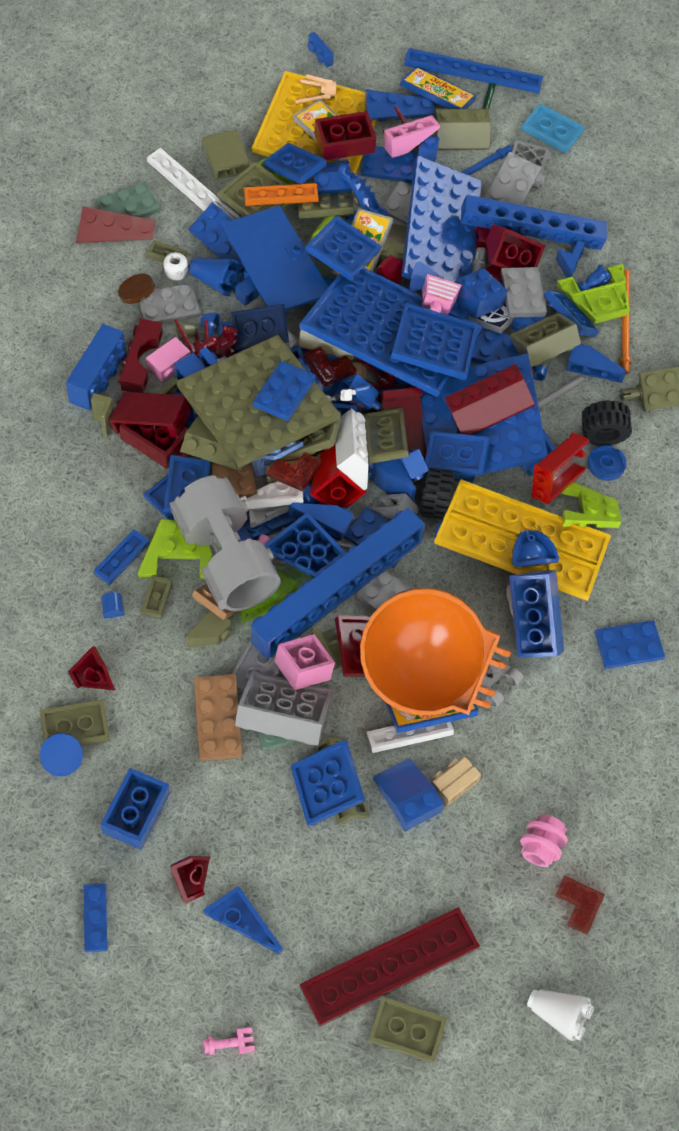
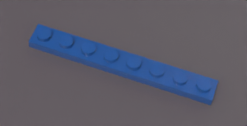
[404,48,543,94]

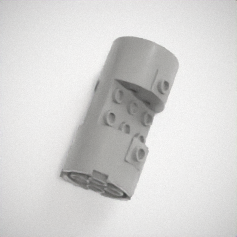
[169,475,280,611]

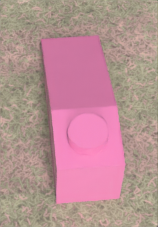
[384,115,440,158]

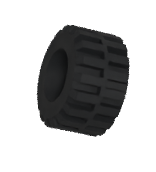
[581,400,632,445]
[420,467,455,520]

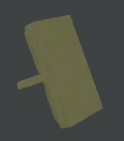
[311,627,342,671]

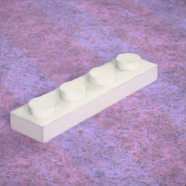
[366,722,454,753]

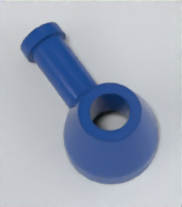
[200,313,220,341]

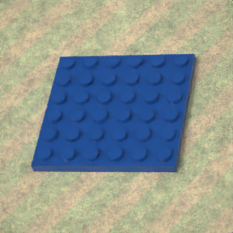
[420,353,548,480]

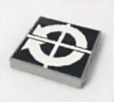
[468,304,514,334]

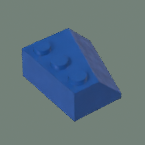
[264,512,347,578]

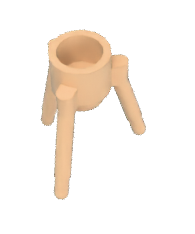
[295,74,336,103]

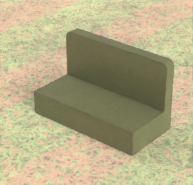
[91,393,114,437]

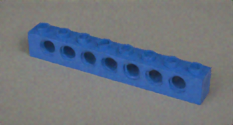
[461,195,607,250]

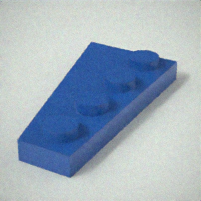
[365,89,434,122]

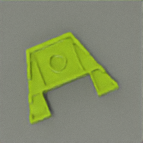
[556,264,630,324]
[560,482,621,528]
[138,520,213,579]

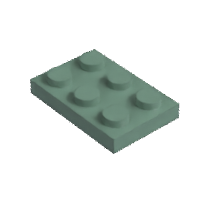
[95,182,160,218]

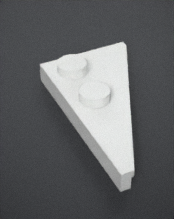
[240,469,304,509]

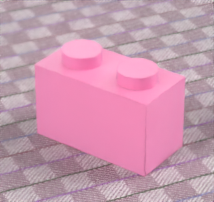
[146,337,191,382]

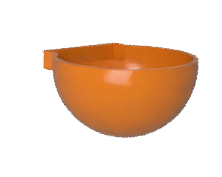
[360,587,512,715]

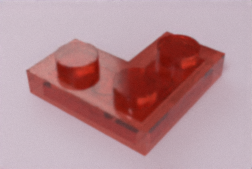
[303,347,357,387]
[267,453,322,492]
[555,875,605,935]

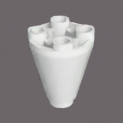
[527,989,594,1041]

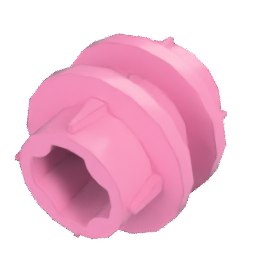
[520,814,568,867]

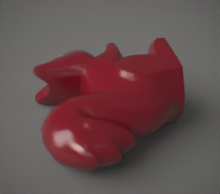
[201,325,238,358]

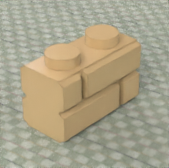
[432,757,481,807]

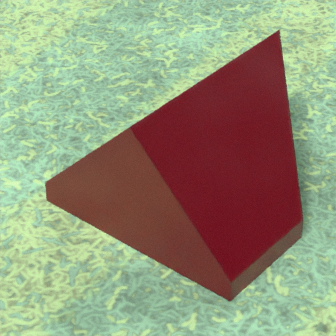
[376,254,404,284]
[68,646,115,691]
[170,856,210,904]

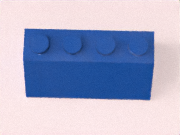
[509,570,564,658]

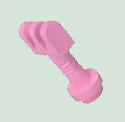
[203,1028,255,1055]

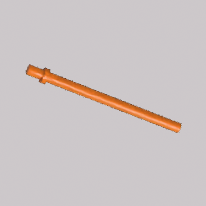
[620,270,631,374]

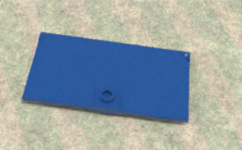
[220,205,328,311]

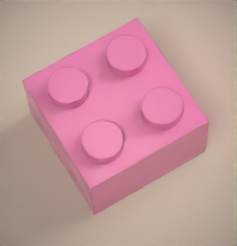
[274,634,335,691]

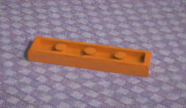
[244,183,318,206]

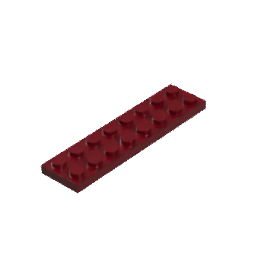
[299,907,480,1027]

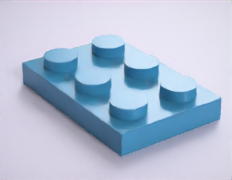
[521,103,585,154]

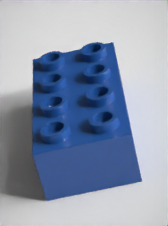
[66,324,127,411]

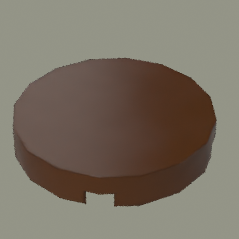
[118,274,155,304]

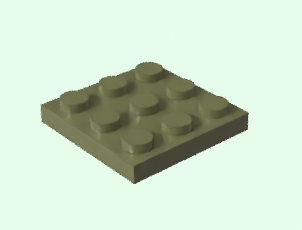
[217,162,286,217]

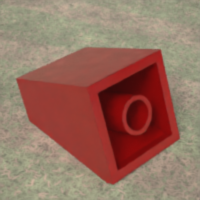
[310,444,367,508]

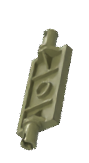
[620,367,679,411]

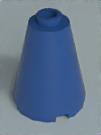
[188,257,242,296]

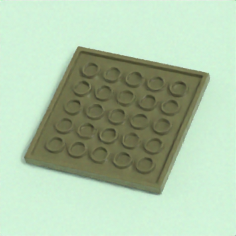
[177,335,341,469]

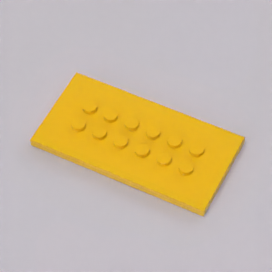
[434,480,611,601]

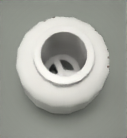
[163,252,188,280]

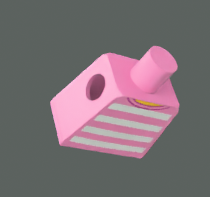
[422,274,461,315]

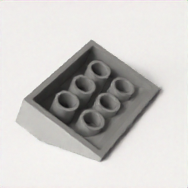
[235,671,333,746]

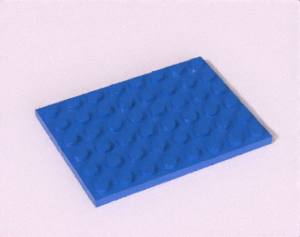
[299,268,483,397]

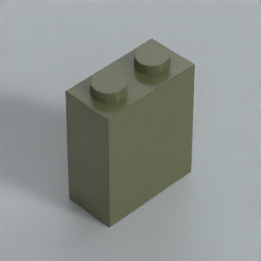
[202,130,249,181]

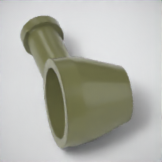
[176,322,196,349]

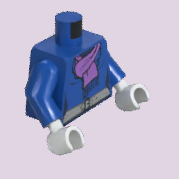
[326,374,382,412]

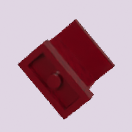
[380,387,427,461]
[109,392,192,438]

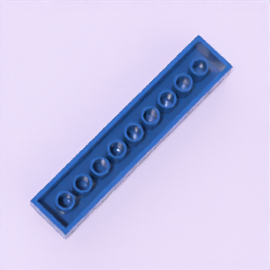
[251,507,425,660]

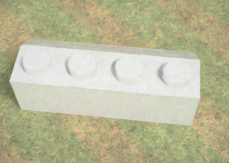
[335,408,368,490]

